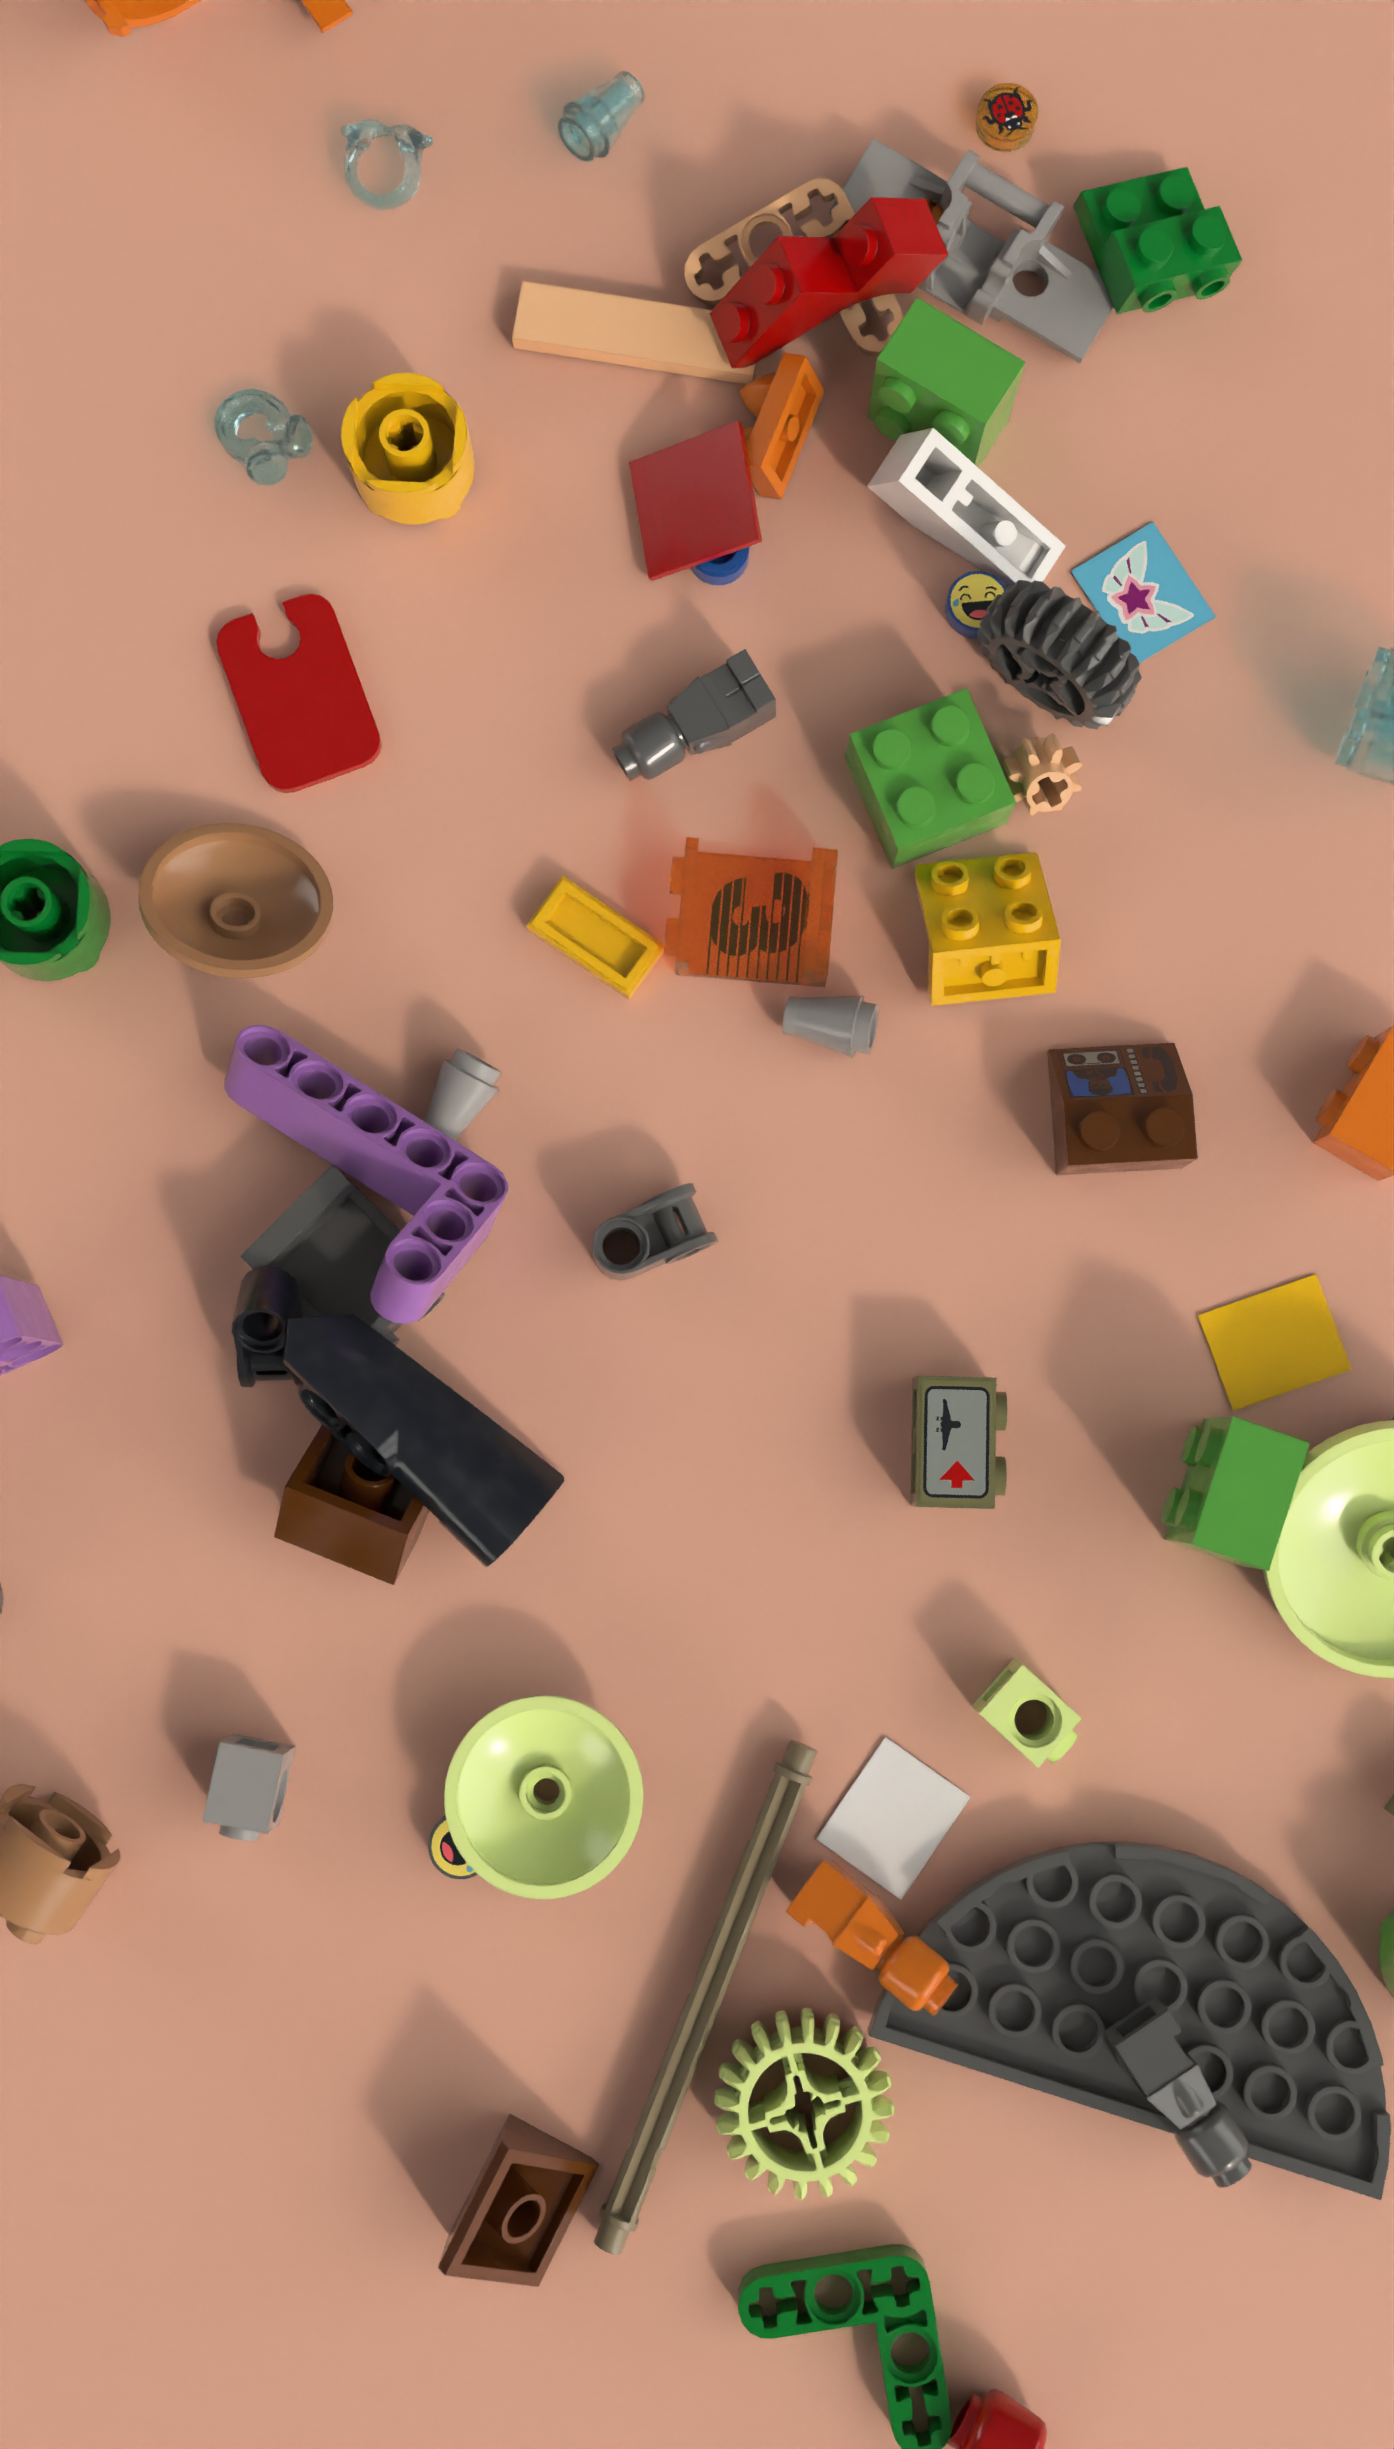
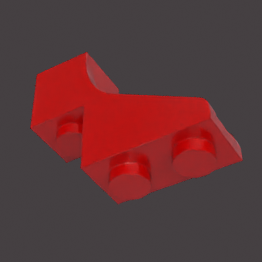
[709,197,949,368]

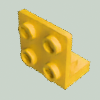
[915,852,1061,1006]

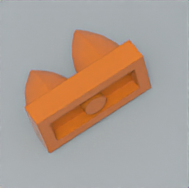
[740,353,825,500]

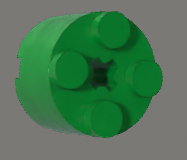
[0,839,110,981]

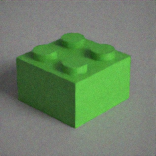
[867,297,1026,467]
[845,688,1016,869]
[1161,1416,1310,1571]

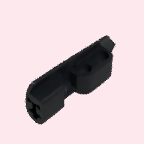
[282,1314,564,1567]

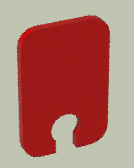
[216,594,382,793]

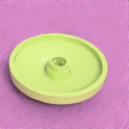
[1263,1420,1394,1678]

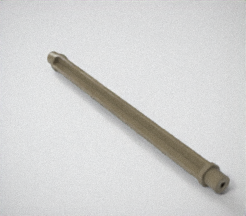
[594,1740,817,2255]

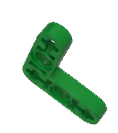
[738,2244,952,2449]

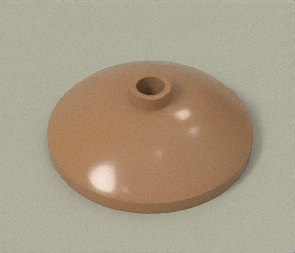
[138,823,333,978]

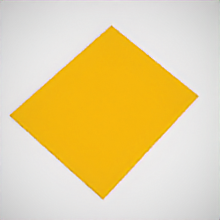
[1198,1274,1352,1411]

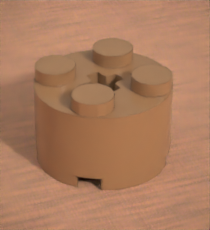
[0,1784,121,1944]

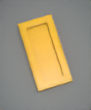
[526,875,665,1000]

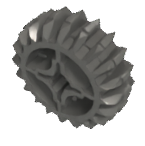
[977,580,1142,729]

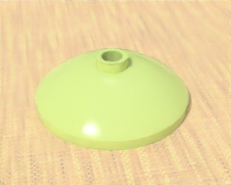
[444,1695,643,1899]

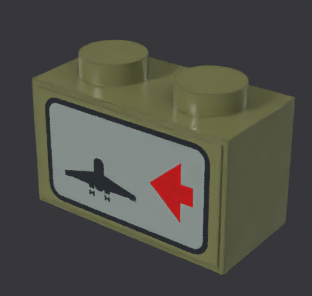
[910,1376,1007,1509]

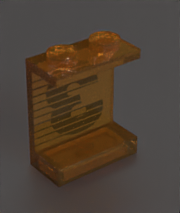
[664,837,838,987]

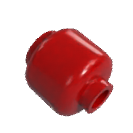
[947,2389,1047,2449]

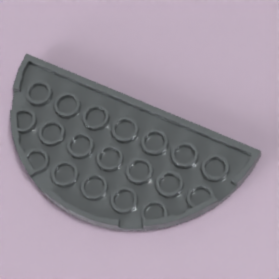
[867,1841,1391,2200]

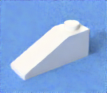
[867,428,1066,586]

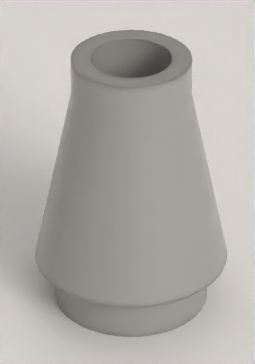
[783,995,878,1058]
[424,1048,501,1141]

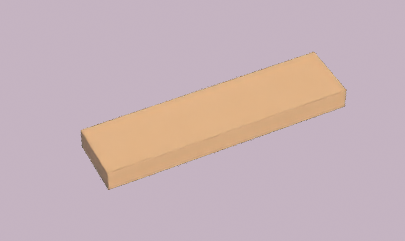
[512,281,756,384]

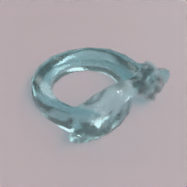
[340,119,434,210]

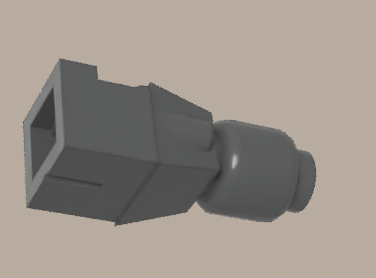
[612,649,776,781]
[1104,1996,1252,2188]

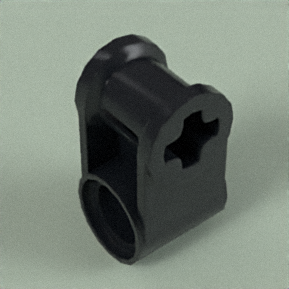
[232,1266,304,1387]

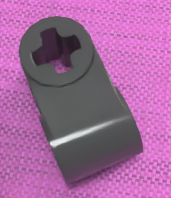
[592,1183,718,1280]

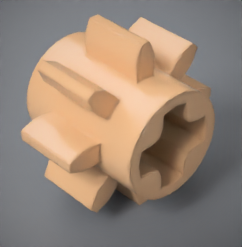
[1003,733,1082,816]

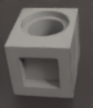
[202,1734,296,1841]

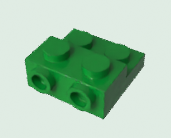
[1073,167,1242,314]

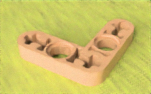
[684,178,903,356]

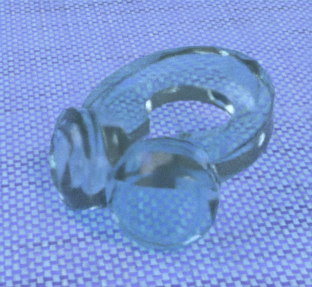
[214,389,313,485]

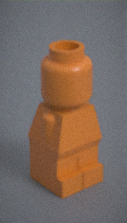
[785,1860,958,2016]

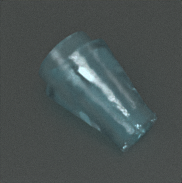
[558,71,645,162]

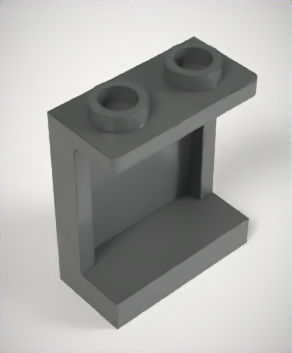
[240,1165,445,1346]

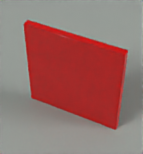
[629,420,762,581]

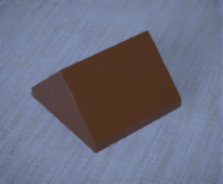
[438,2114,599,2287]

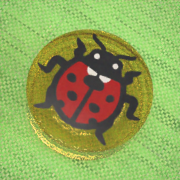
[975,83,1038,152]

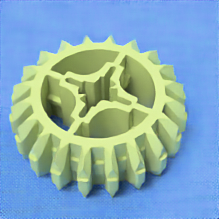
[714,2008,894,2200]

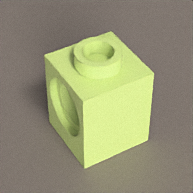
[971,1659,1082,1768]

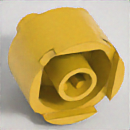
[341,373,475,524]

